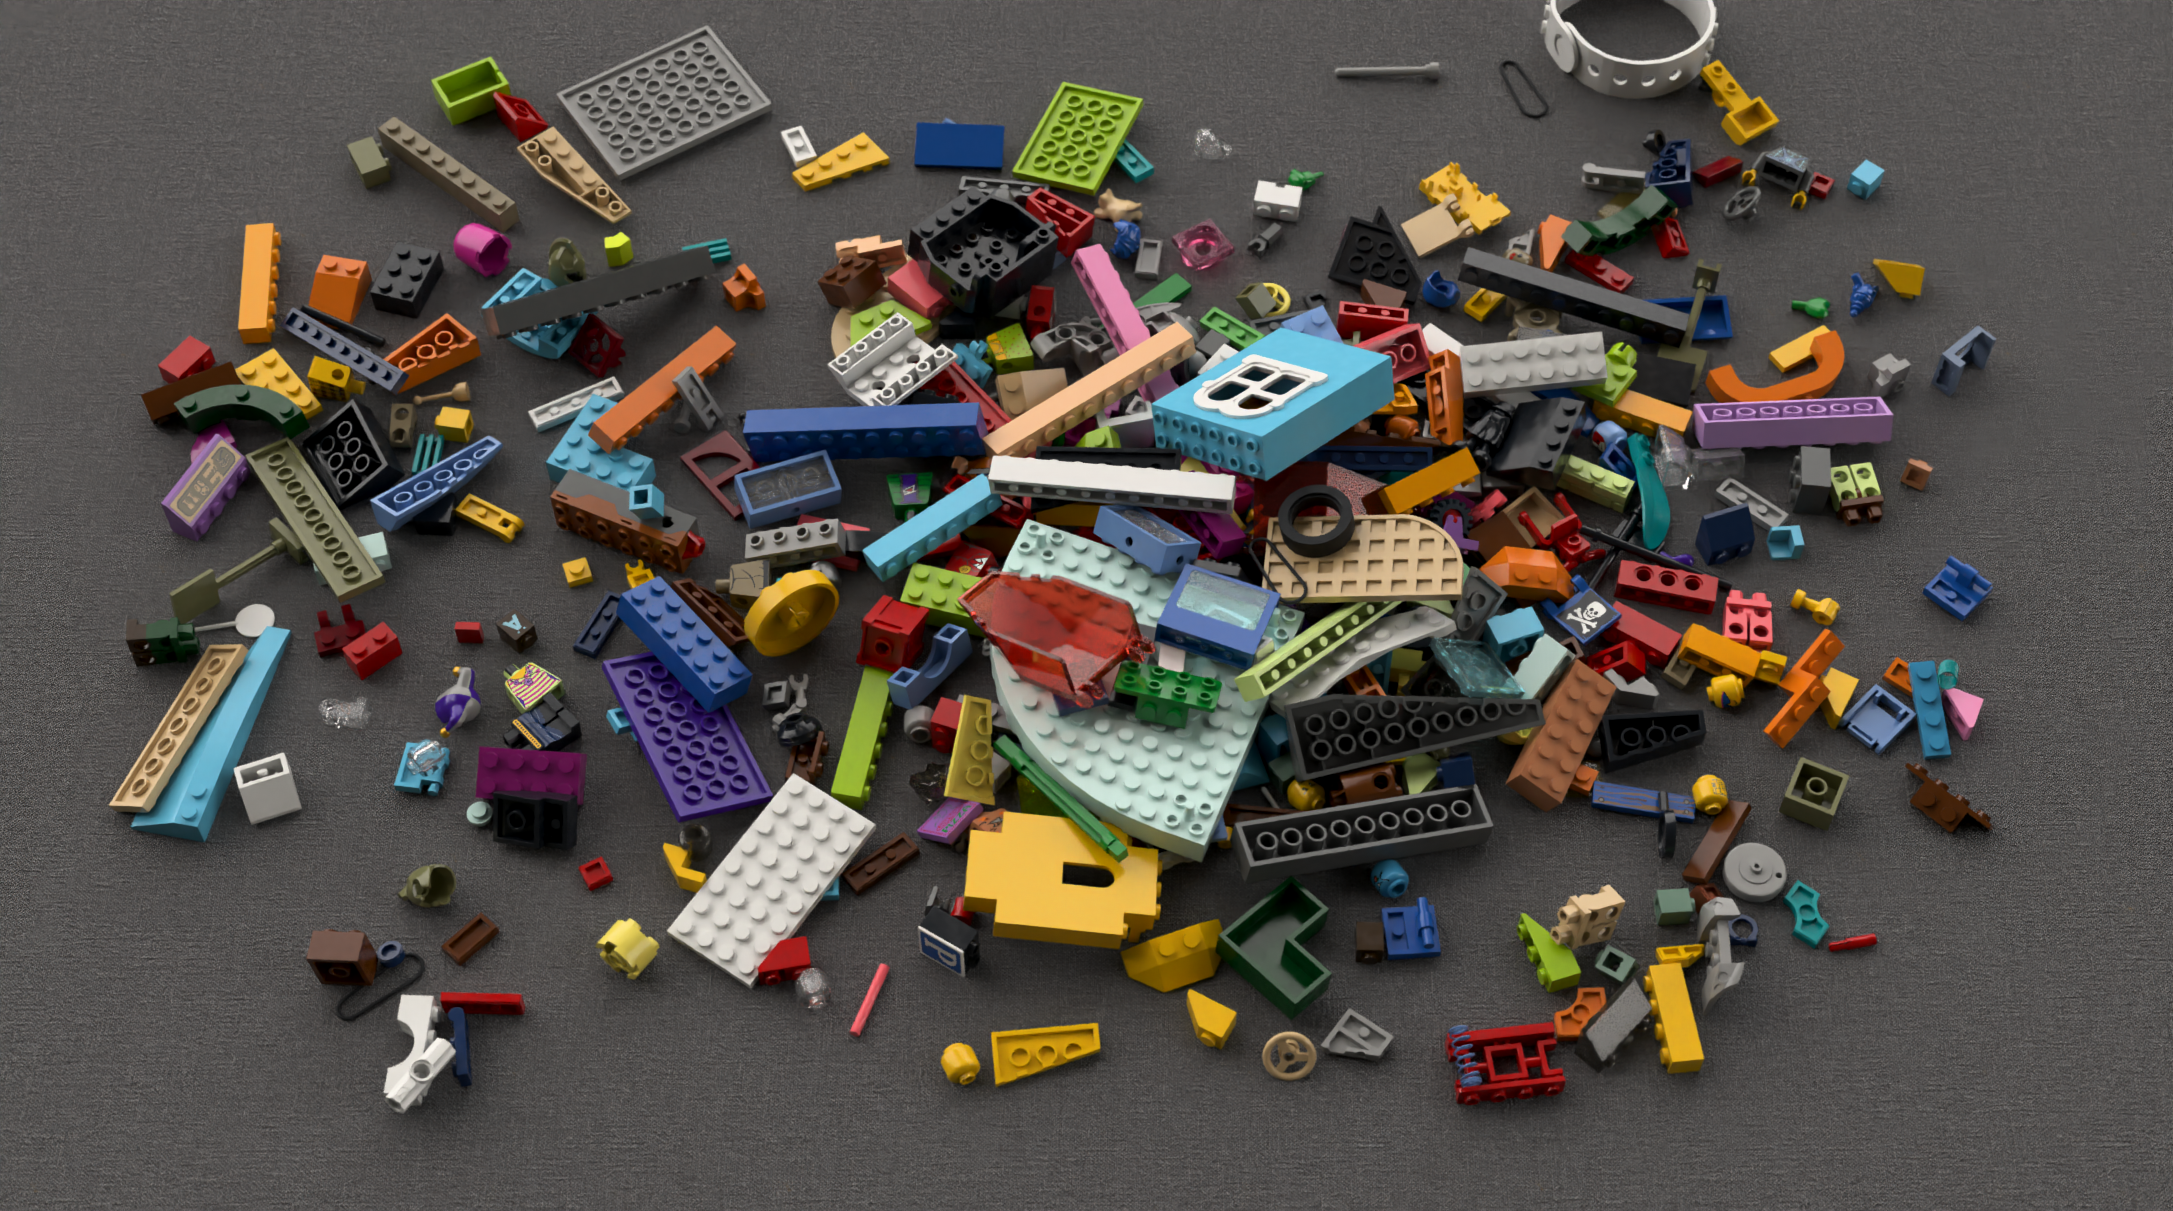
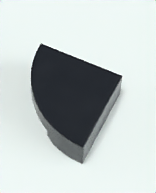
[1303,290,1326,310]

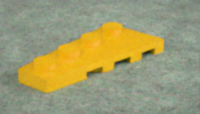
[792,132,890,192]
[991,1023,1101,1087]

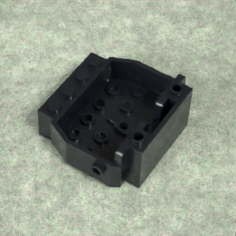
[907,186,1059,319]

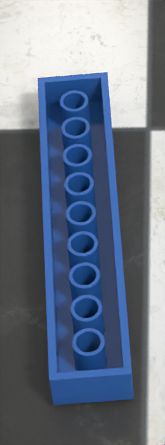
[743,402,988,462]

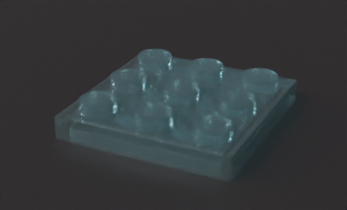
[1429,638,1525,699]

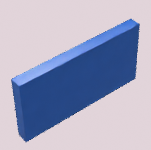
[914,122,1005,170]

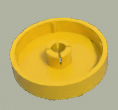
[744,570,839,657]

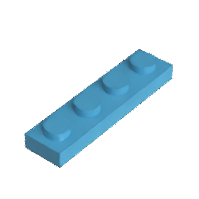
[1907,661,1951,760]

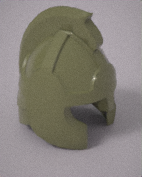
[548,238,586,287]
[397,864,456,908]

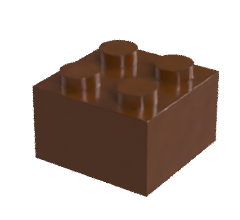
[817,256,887,309]
[306,929,378,986]

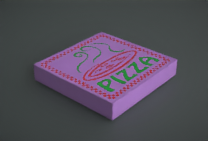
[917,797,984,844]

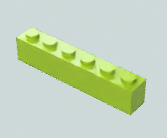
[831,666,893,810]

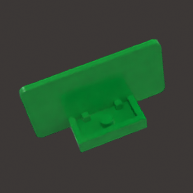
[1114,661,1222,729]

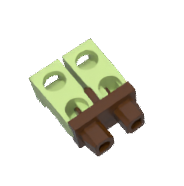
[1829,462,1884,527]

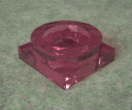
[1172,219,1235,272]

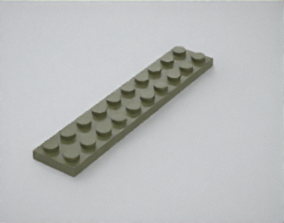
[245,437,385,603]

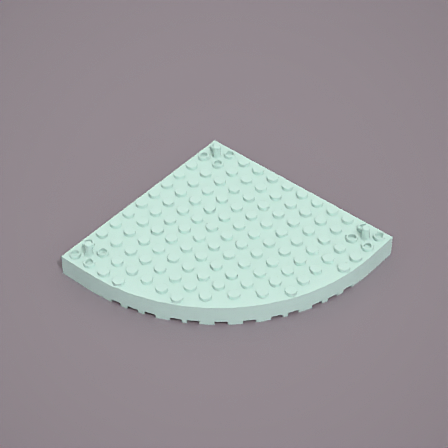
[990,519,1305,862]

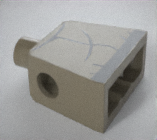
[716,559,772,609]

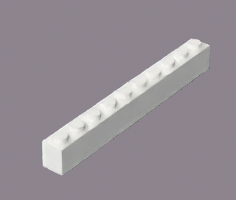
[988,455,1236,514]

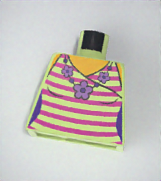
[504,663,565,714]

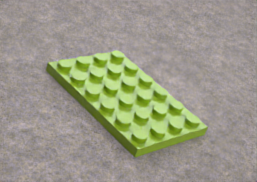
[1012,82,1144,196]

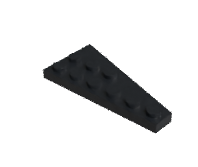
[1030,446,1182,514]

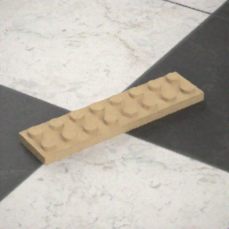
[109,644,249,813]

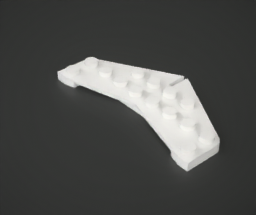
[1269,606,1457,719]

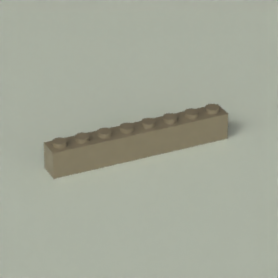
[378,116,519,233]

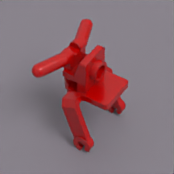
[1517,492,1606,573]

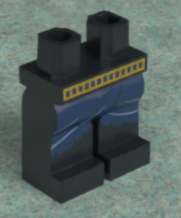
[503,692,582,752]

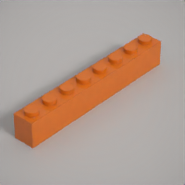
[588,325,736,454]

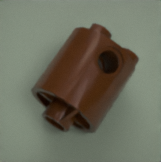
[1329,762,1403,807]

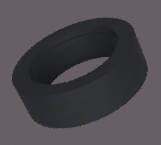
[1278,485,1355,558]

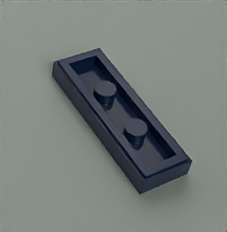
[573,590,621,659]

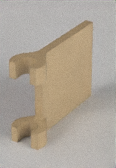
[1401,193,1475,258]

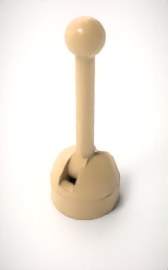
[413,382,470,405]

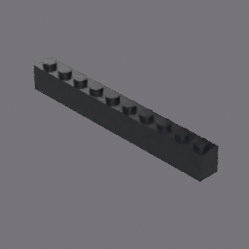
[1458,247,1690,348]

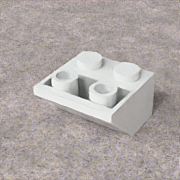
[234,753,302,825]

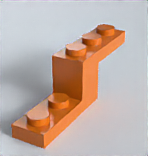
[1763,629,1845,749]

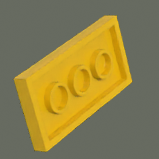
[235,348,323,434]

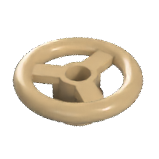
[1262,1032,1316,1081]

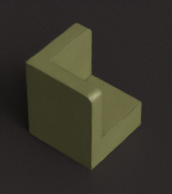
[1235,282,1276,319]

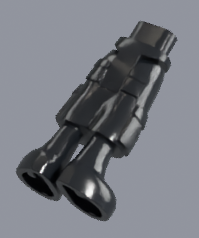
[1449,400,1516,472]

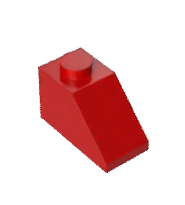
[1587,641,1645,682]

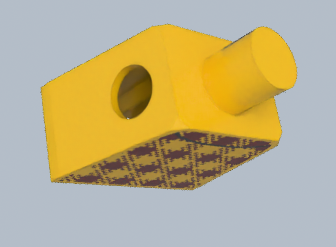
[307,356,366,402]

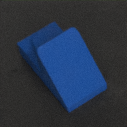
[1599,442,1638,490]

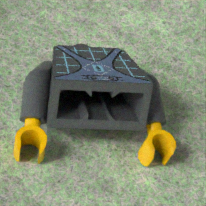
[1742,147,1814,210]

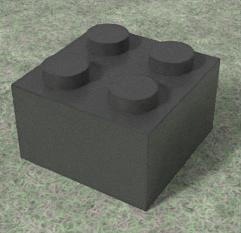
[1788,446,1831,515]

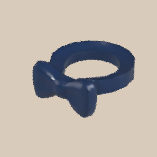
[1728,914,1758,947]

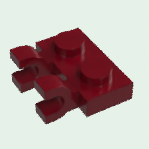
[314,604,366,657]

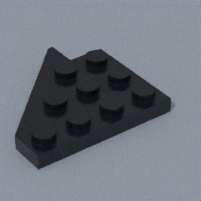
[1328,206,1422,305]

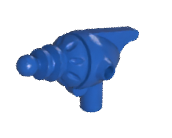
[1850,272,1879,318]

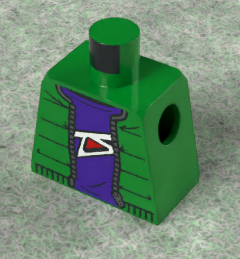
[887,472,933,522]

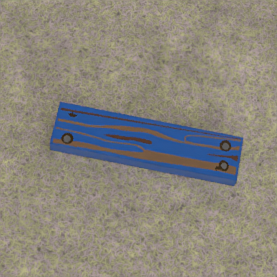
[1591,781,1695,824]

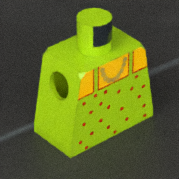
[981,323,1034,375]

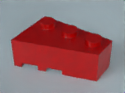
[1026,187,1095,258]

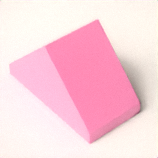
[1941,688,1984,741]

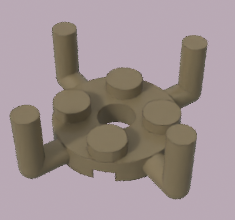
[1505,296,1565,342]

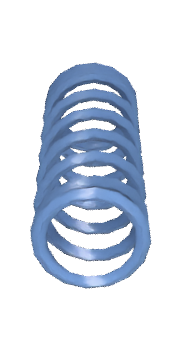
[1448,1025,1482,1088]

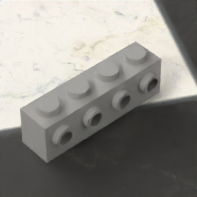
[745,518,846,568]

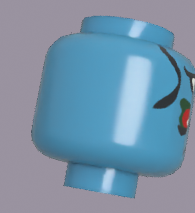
[1370,859,1409,898]

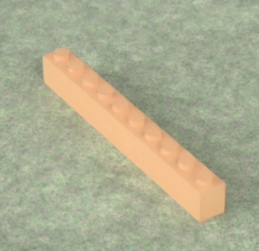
[982,322,1196,460]

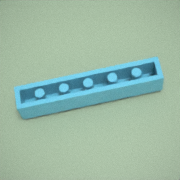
[862,473,1003,582]

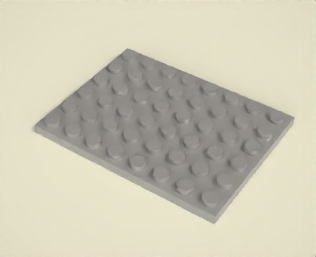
[556,25,772,181]

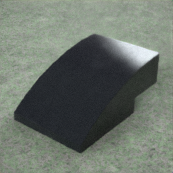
[493,791,577,850]

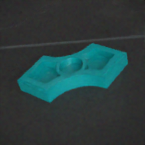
[1783,880,1830,949]

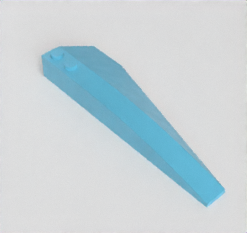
[131,626,292,842]

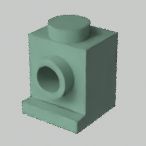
[1595,945,1639,989]

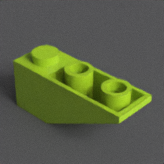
[1516,913,1581,993]

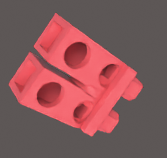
[1722,590,1773,653]

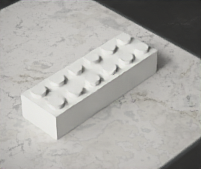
[1459,332,1607,398]

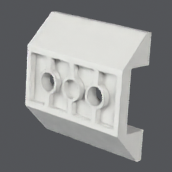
[827,312,958,406]

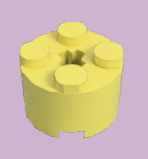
[596,918,660,980]

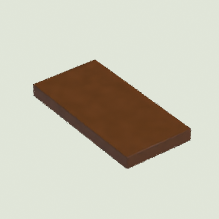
[1464,511,1540,609]

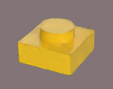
[562,557,593,588]

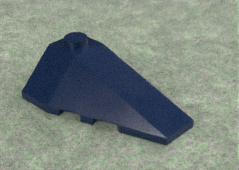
[1645,139,1693,208]

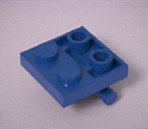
[1922,555,1993,621]
[1381,897,1441,960]

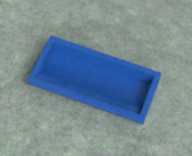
[1638,295,1733,344]

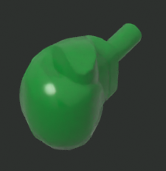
[1288,169,1324,191]

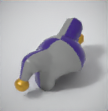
[435,666,481,738]

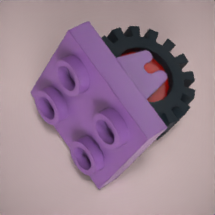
[1425,499,1479,555]

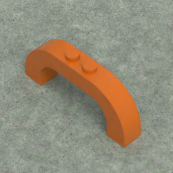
[1705,330,1844,403]

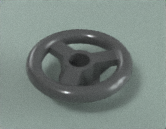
[1723,186,1762,220]

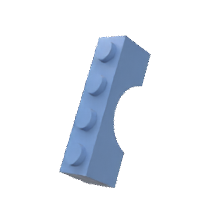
[887,623,973,709]

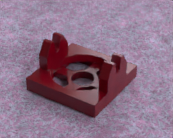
[568,313,626,378]

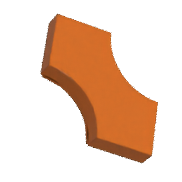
[1554,987,1608,1041]

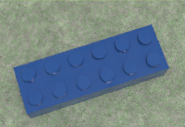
[616,576,753,713]

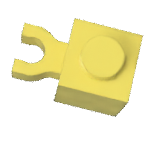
[1389,648,1426,696]

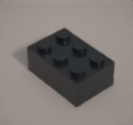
[370,242,444,319]

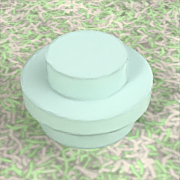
[467,802,493,827]

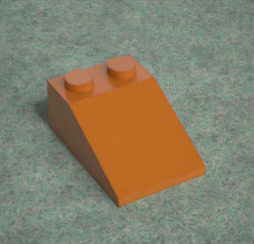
[308,255,372,330]

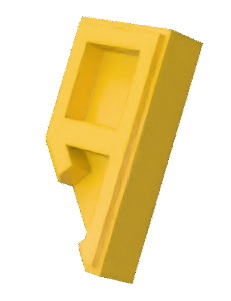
[1656,944,1705,968]

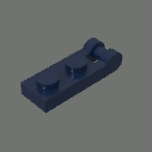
[448,1007,472,1087]

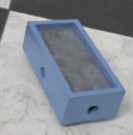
[734,450,842,529]
[1093,504,1201,575]

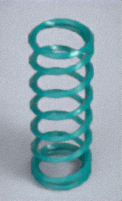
[1937,660,1959,690]

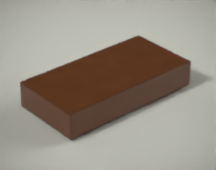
[441,912,500,966]

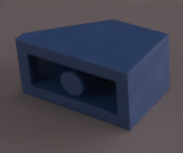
[1436,752,1475,788]

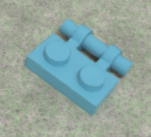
[394,742,450,796]

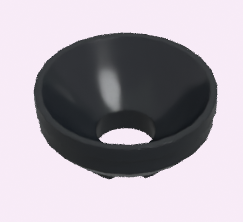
[777,712,823,747]

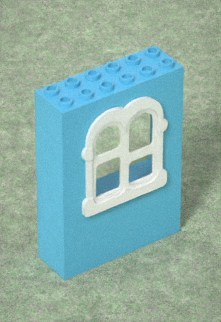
[1151,327,1395,481]

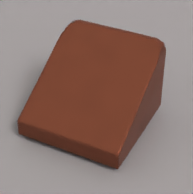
[1689,883,1724,915]

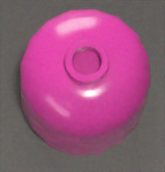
[453,223,512,277]

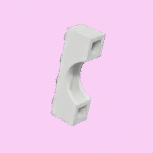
[384,995,441,1106]

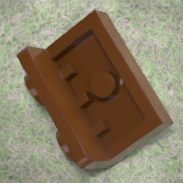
[785,731,829,786]

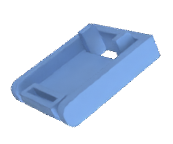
[1838,684,1916,755]

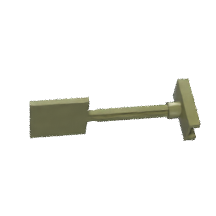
[1657,258,1722,393]
[169,517,308,624]

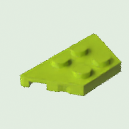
[850,300,932,347]

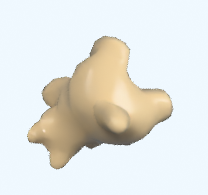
[1094,189,1143,232]

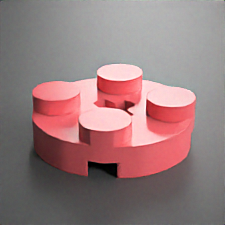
[1468,489,1508,530]

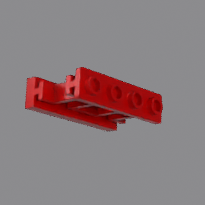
[1444,1022,1566,1105]

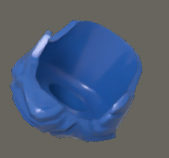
[1110,219,1141,259]
[1422,270,1461,308]

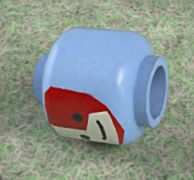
[1592,421,1627,452]

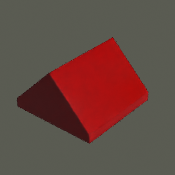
[493,92,549,142]

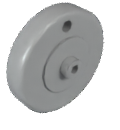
[1722,843,1787,902]

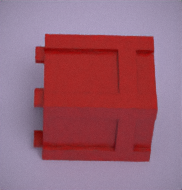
[856,595,930,674]

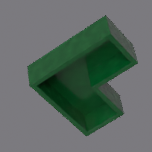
[1215,876,1332,1020]

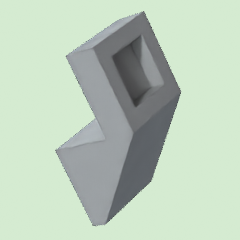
[1603,668,1659,709]

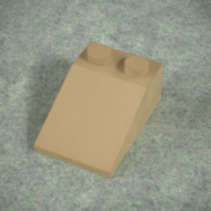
[995,368,1068,420]

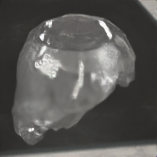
[1192,127,1233,160]

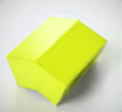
[604,232,634,267]

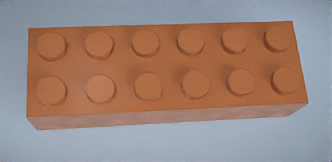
[1505,659,1616,812]

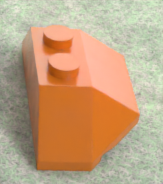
[1479,546,1574,603]

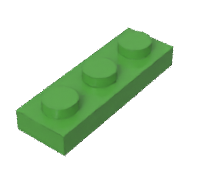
[1199,307,1265,351]

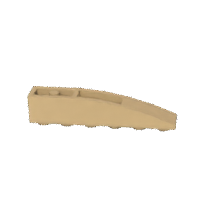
[517,127,632,224]

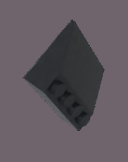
[1486,397,1586,490]
[302,399,405,511]

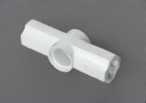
[385,1038,456,1114]

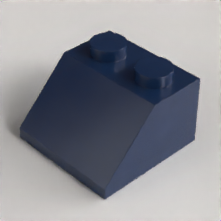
[1695,503,1755,566]

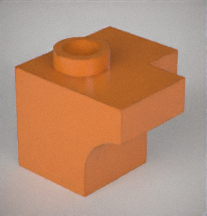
[722,263,766,312]

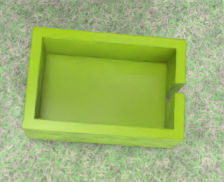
[431,56,511,126]

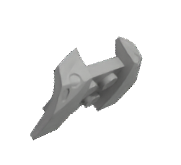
[1696,897,1745,1015]

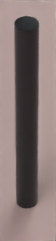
[300,304,386,347]

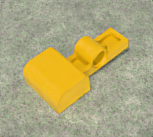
[1699,60,1779,145]

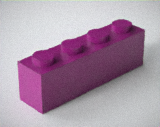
[1178,470,1247,559]

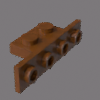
[1905,762,1994,834]

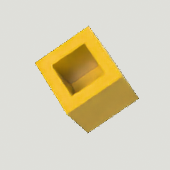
[435,407,474,443]

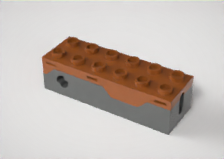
[550,469,706,574]

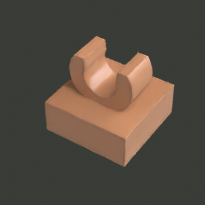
[1900,458,1933,491]

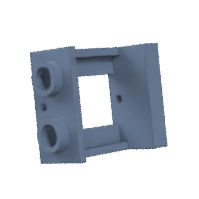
[1931,325,1996,396]

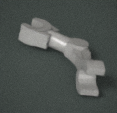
[772,674,809,733]

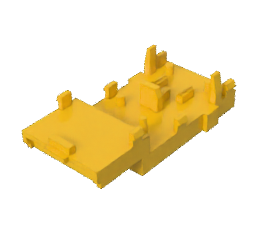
[1419,162,1511,235]

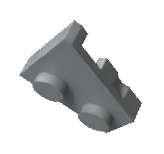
[1320,1008,1394,1061]

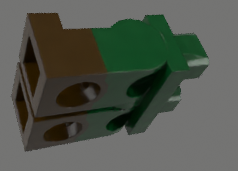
[126,617,200,666]

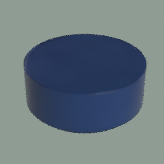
[377,941,405,968]

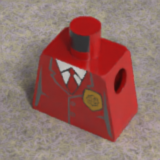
[944,541,1003,582]

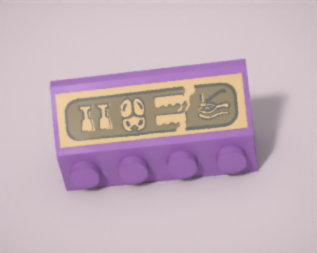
[161,434,251,541]

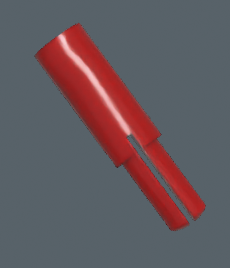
[1828,933,1877,952]

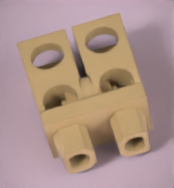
[1550,885,1625,950]

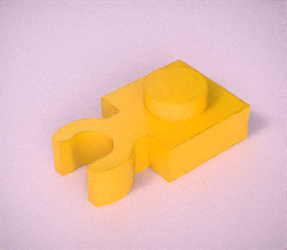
[625,559,654,589]

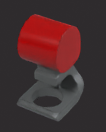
[924,886,975,926]

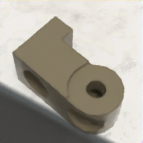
[389,404,418,448]

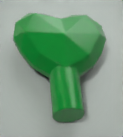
[1791,297,1830,319]

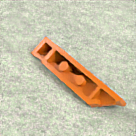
[1425,349,1463,446]

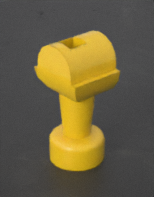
[1790,589,1840,625]

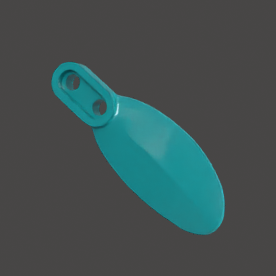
[1627,433,1670,550]

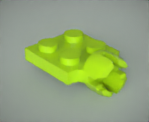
[1572,342,1637,407]

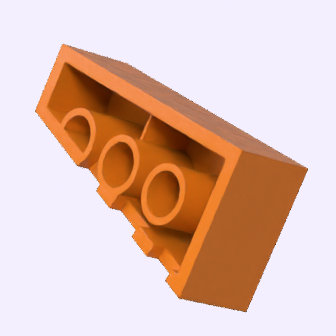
[383,313,481,395]

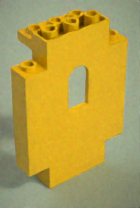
[963,811,1162,949]

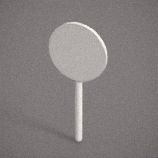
[195,604,275,638]

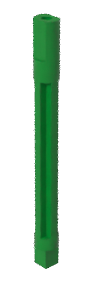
[993,735,1129,863]

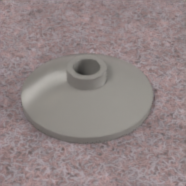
[1168,312,1201,345]

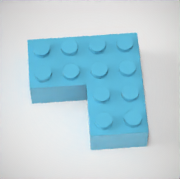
[546,394,656,492]

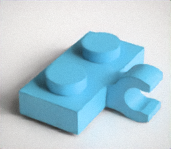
[953,340,993,389]

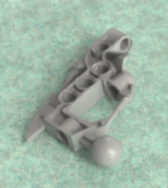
[1031,303,1207,379]

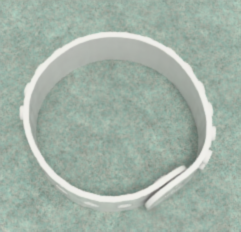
[1541,0,1718,99]

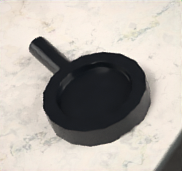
[1657,791,1676,859]

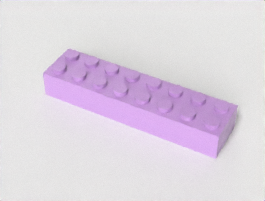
[1692,397,1893,451]

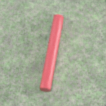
[850,964,890,1037]

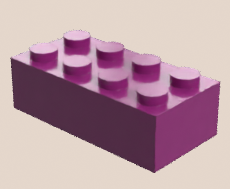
[475,746,587,805]

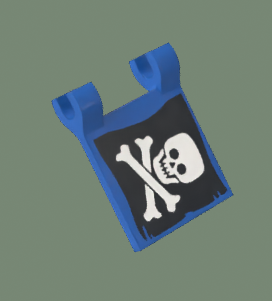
[1540,574,1622,646]

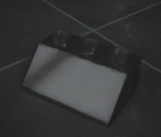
[1574,977,1653,1073]

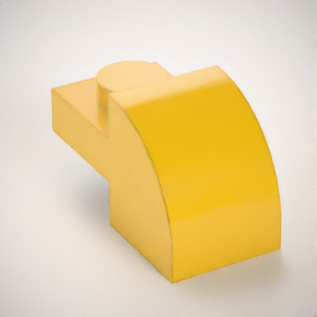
[1753,650,1787,686]

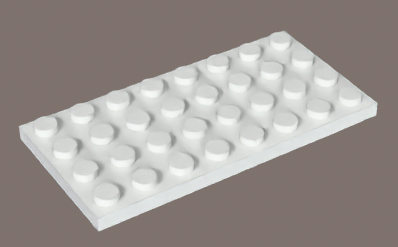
[667,773,876,989]

